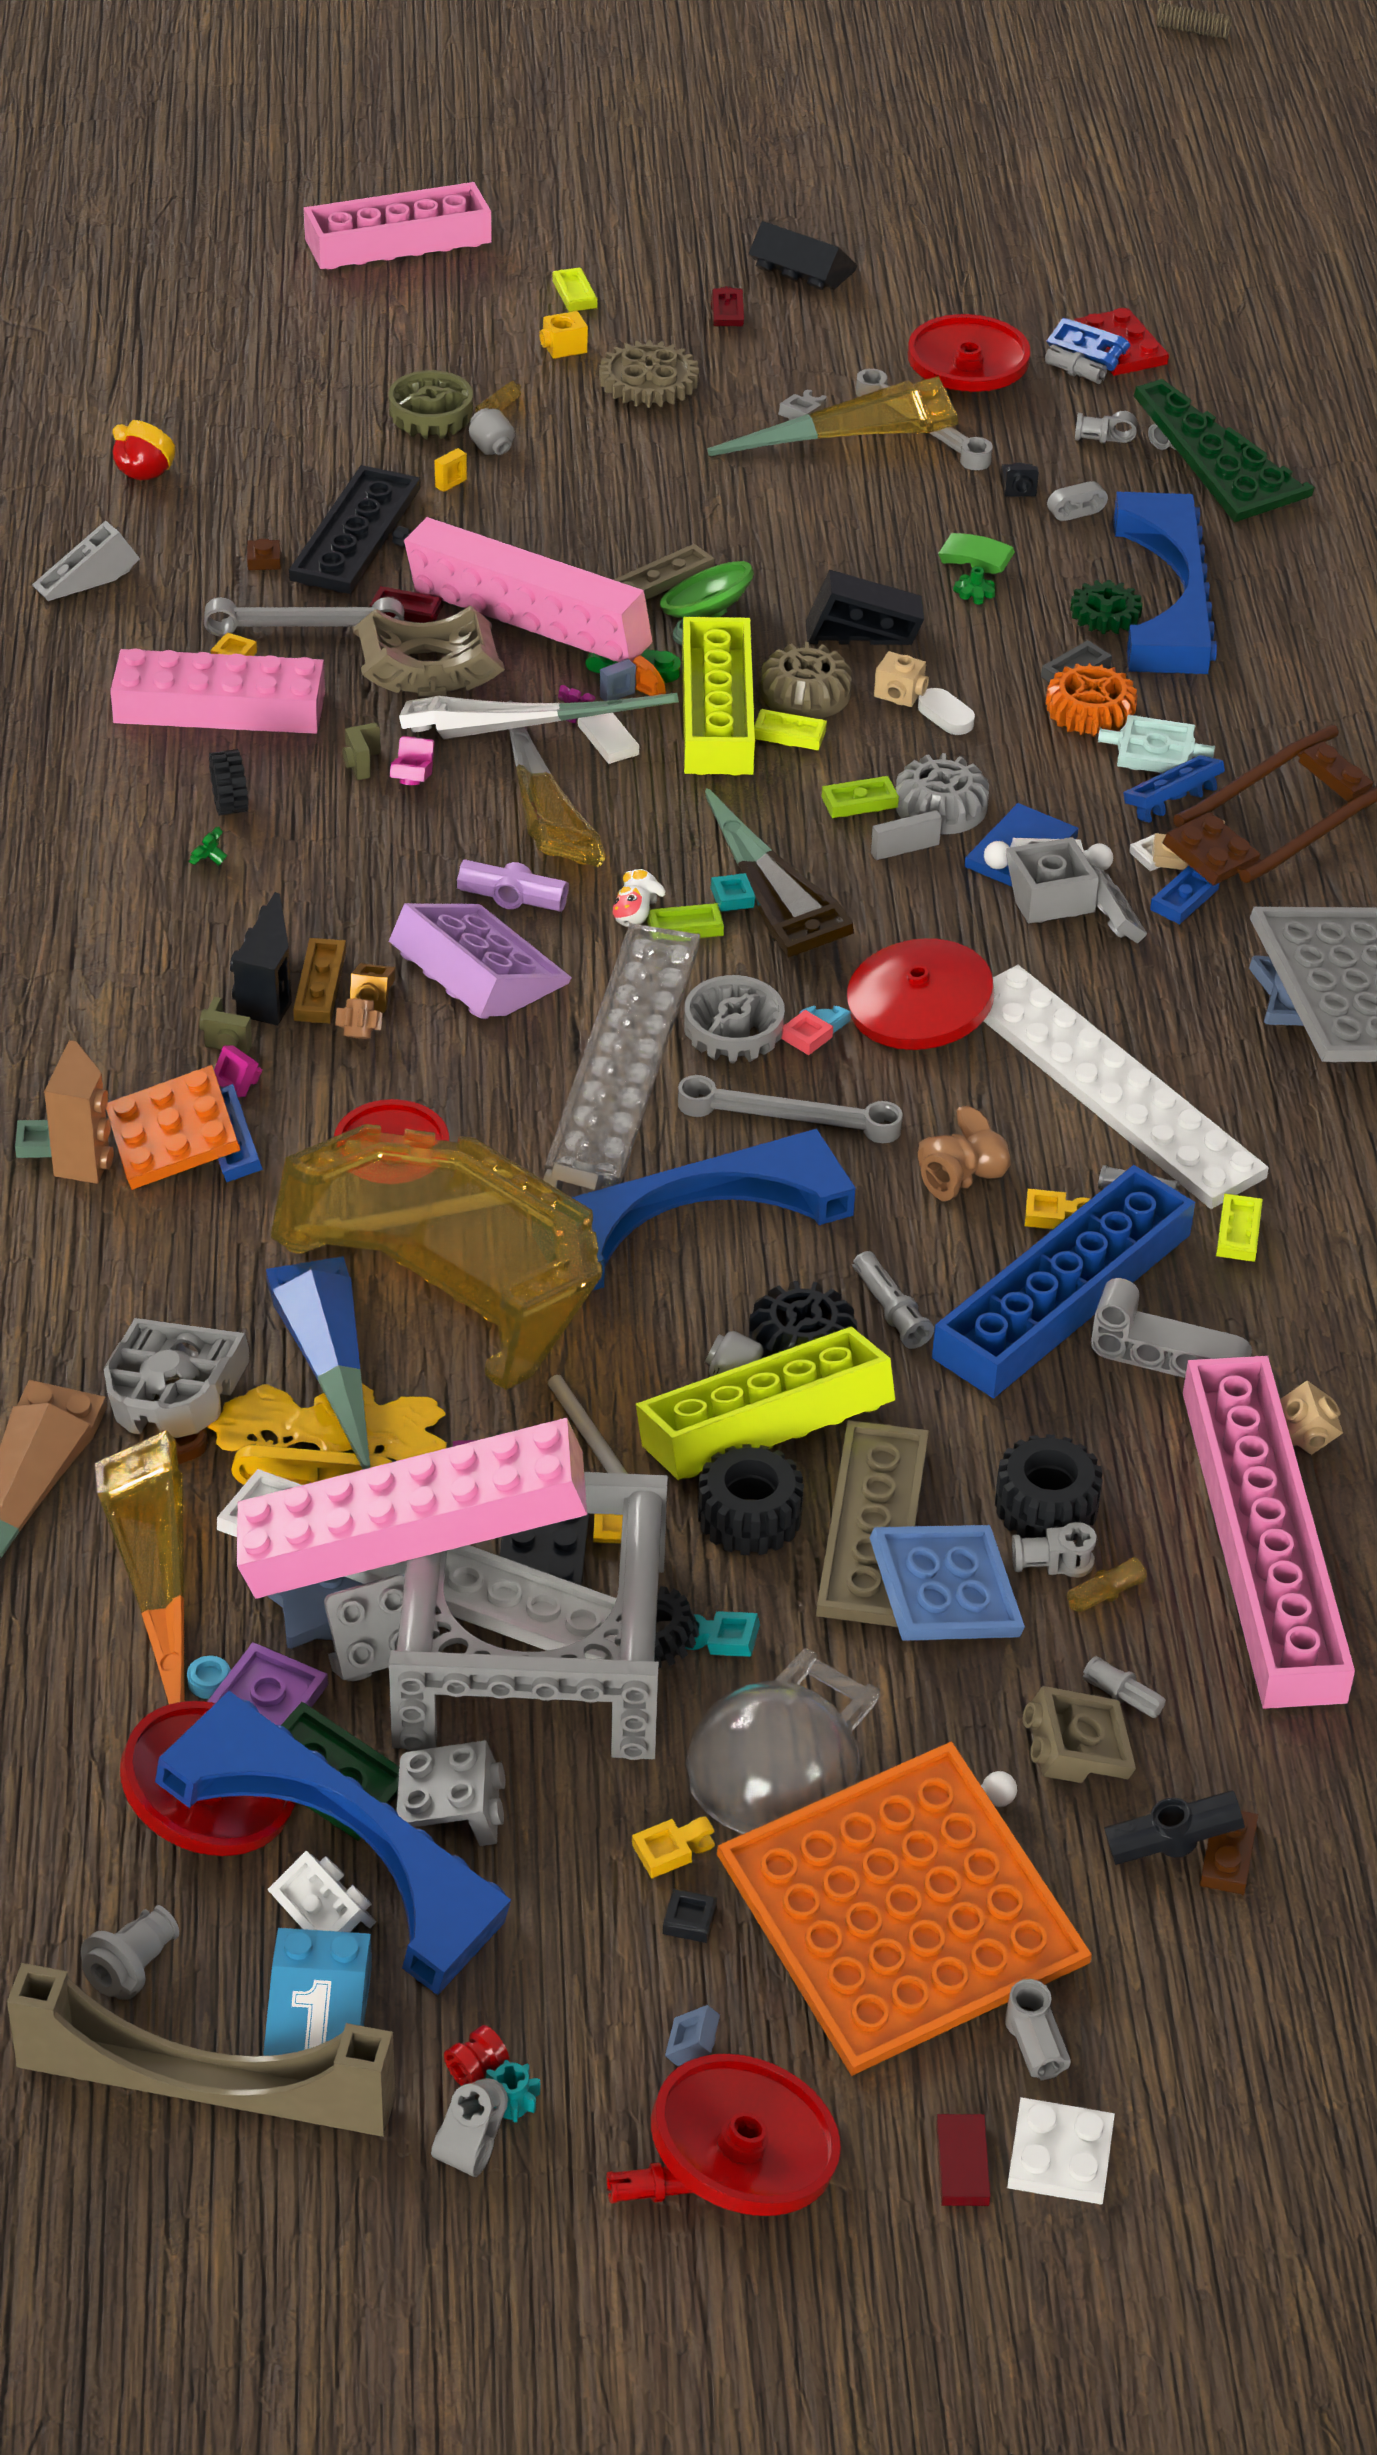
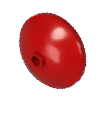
[333,1099,449,1185]

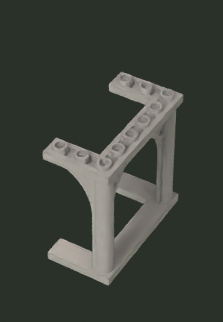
[389,1472,668,1760]

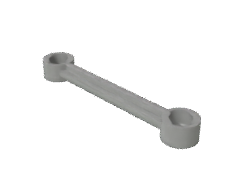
[856,369,993,470]
[204,597,404,637]
[678,1075,903,1143]

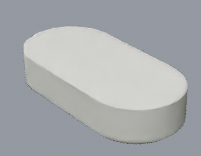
[918,688,975,735]

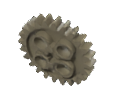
[599,340,699,408]

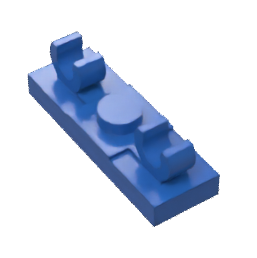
[1123,755,1225,823]

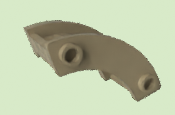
[353,606,505,697]

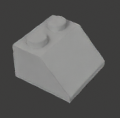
[1006,837,1099,924]

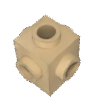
[874,651,929,707]
[1280,1380,1343,1455]

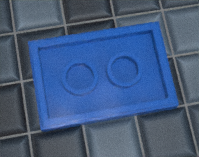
[965,803,1079,887]

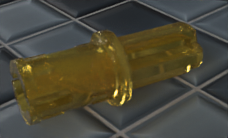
[1066,1557,1147,1612]

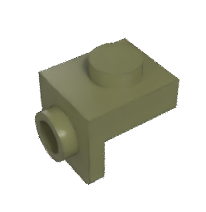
[342,723,381,780]
[199,997,252,1055]

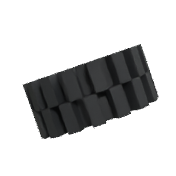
[209,749,248,816]
[654,1586,699,1668]

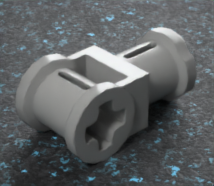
[1012,1522,1097,1578]

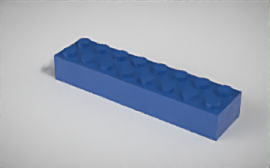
[932,1165,1195,1399]

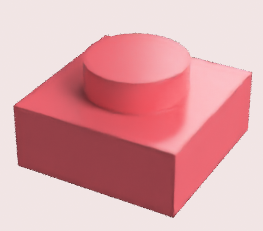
[781,1010,833,1055]

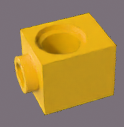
[539,311,588,359]

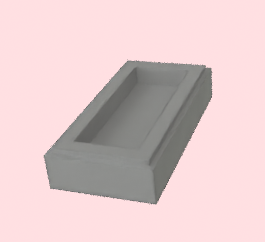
[871,810,942,860]

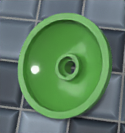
[660,561,754,618]

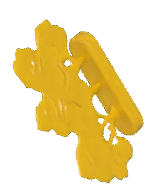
[207,1384,447,1485]

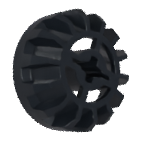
[749,1281,857,1359]

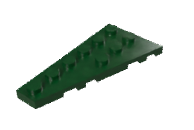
[1134,379,1315,522]

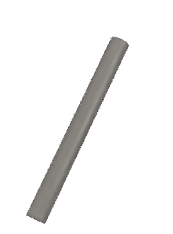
[548,1375,628,1474]

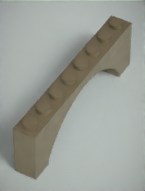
[7,1963,396,2137]

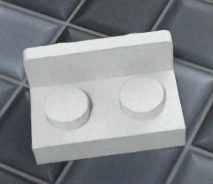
[267,1850,376,1932]

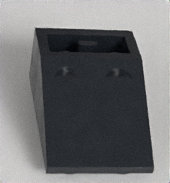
[230,892,292,1026]

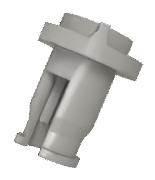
[80,1905,179,2000]

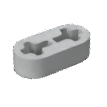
[1047,481,1108,521]

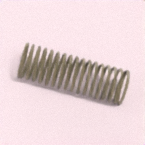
[1156,2,1232,40]

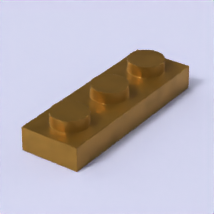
[293,938,346,1024]

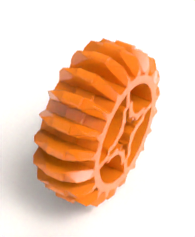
[1046,663,1137,737]

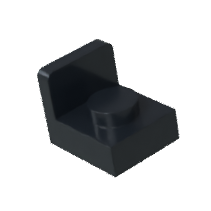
[1001,463,1039,497]

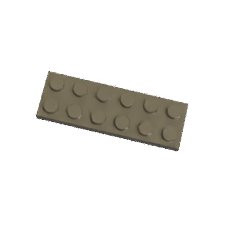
[816,1420,929,1627]

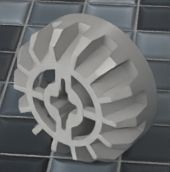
[895,753,989,834]
[684,975,785,1064]

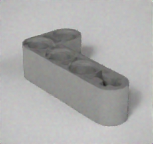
[1091,1278,1252,1378]

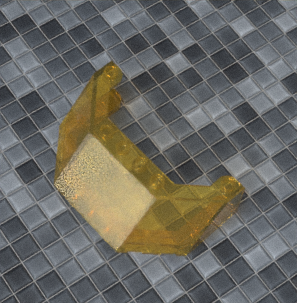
[270,1124,602,1390]

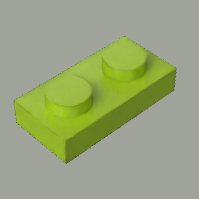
[821,776,899,818]

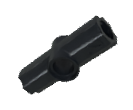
[1104,1790,1245,1865]

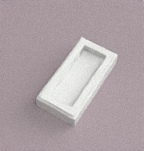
[578,713,639,764]

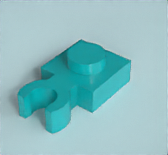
[685,1611,760,1657]

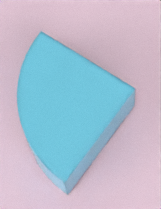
[799,1006,851,1033]

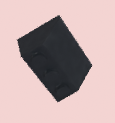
[748,221,858,290]

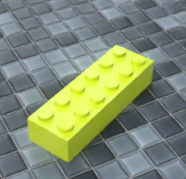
[682,617,755,776]
[636,1326,895,1480]

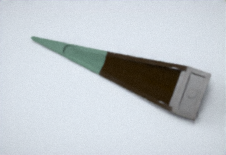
[705,788,854,958]

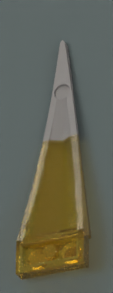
[508,700,606,867]

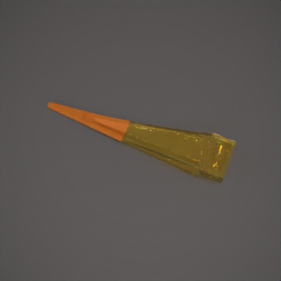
[95,1430,185,1704]

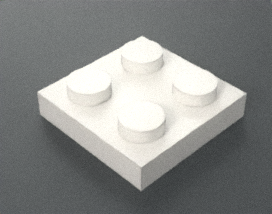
[1007,2097,1115,2204]

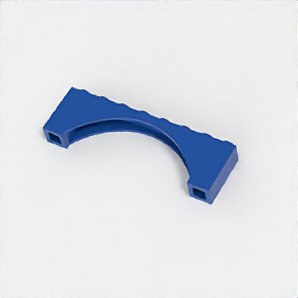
[1113,492,1217,674]
[532,1129,856,1298]
[155,1691,511,1995]

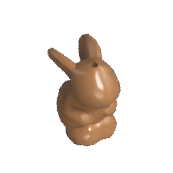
[918,1105,1011,1201]

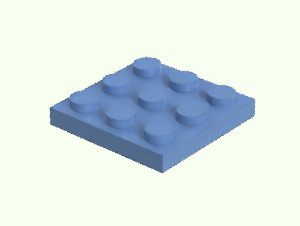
[869,1525,1025,1641]

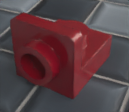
[711,286,744,326]

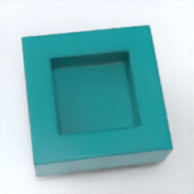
[710,873,756,912]

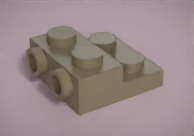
[1023,1686,1136,1783]

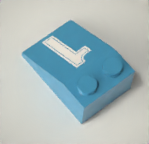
[263,1928,372,2056]

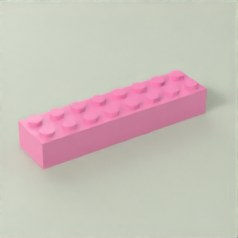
[404,517,653,662]
[237,1418,587,1599]

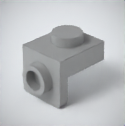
[542,1160,605,1203]

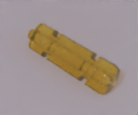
[475,381,522,412]

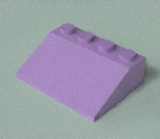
[389,903,572,1019]

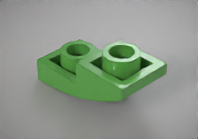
[938,533,1015,574]

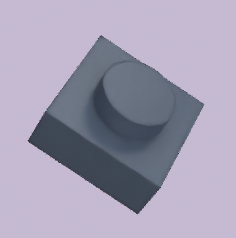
[600,659,636,701]
[665,2005,720,2066]

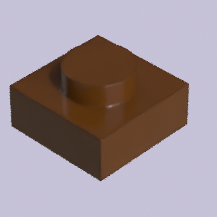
[247,539,281,570]

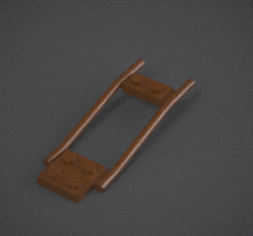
[1163,724,1377,886]

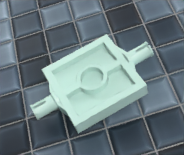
[1098,715,1215,773]

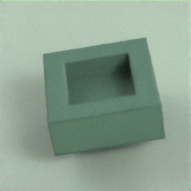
[15,1120,52,1158]

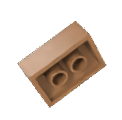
[44,1040,114,1184]

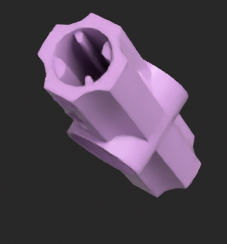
[457,860,569,912]

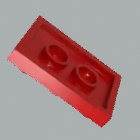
[1074,308,1169,376]

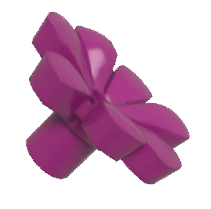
[558,685,596,723]

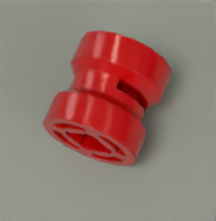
[444,2025,510,2086]

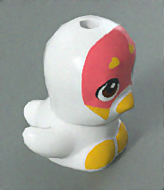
[612,869,665,927]

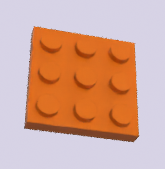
[106,1065,241,1190]

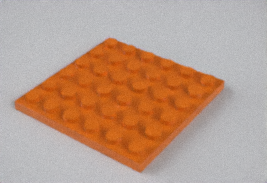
[717,1741,1092,2076]

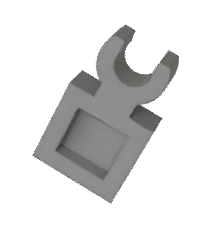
[778,389,826,421]

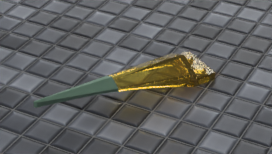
[707,376,958,456]

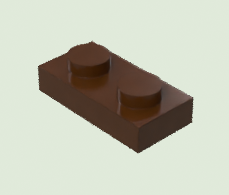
[1200,1811,1259,1895]

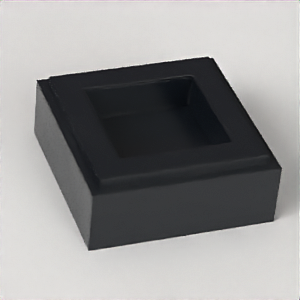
[662,1888,717,1943]

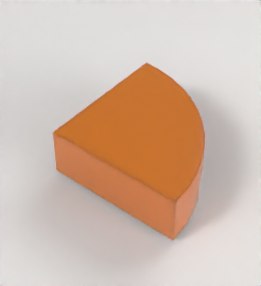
[632,655,666,696]

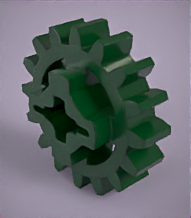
[1070,580,1143,634]

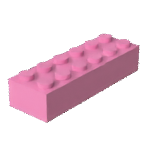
[304,182,491,269]
[110,648,325,734]

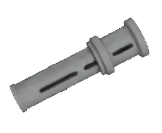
[852,1251,934,1349]

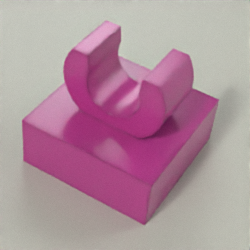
[214,1045,263,1097]

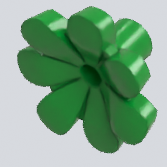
[953,567,995,605]
[188,826,228,866]

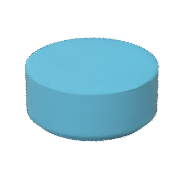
[187,1656,230,1699]

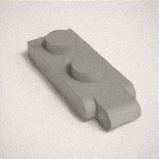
[1092,865,1147,944]

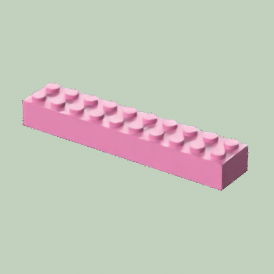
[1183,1356,1355,1709]

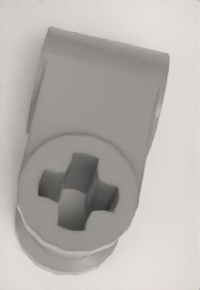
[431,2078,508,2177]

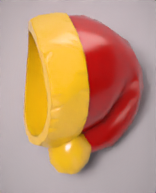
[112,420,175,480]

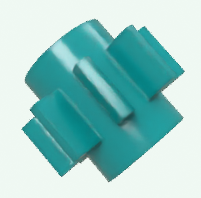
[486,2060,540,2122]

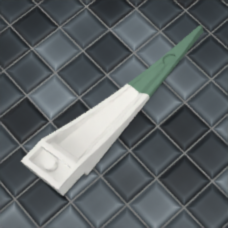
[399,693,679,739]

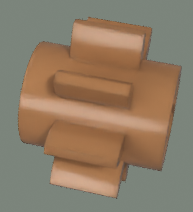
[335,999,383,1039]

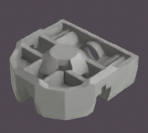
[104,1318,249,1438]

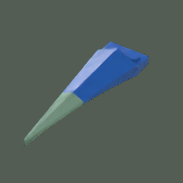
[266,1256,370,1470]

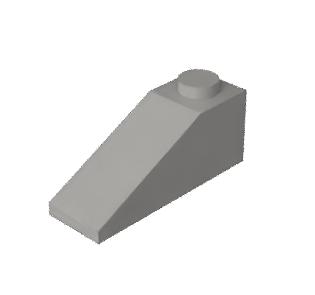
[32,521,140,601]

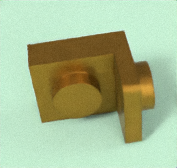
[350,963,396,1013]

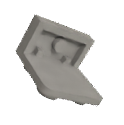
[324,1574,405,1681]
[397,1740,506,1846]

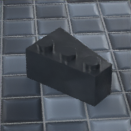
[806,569,924,645]

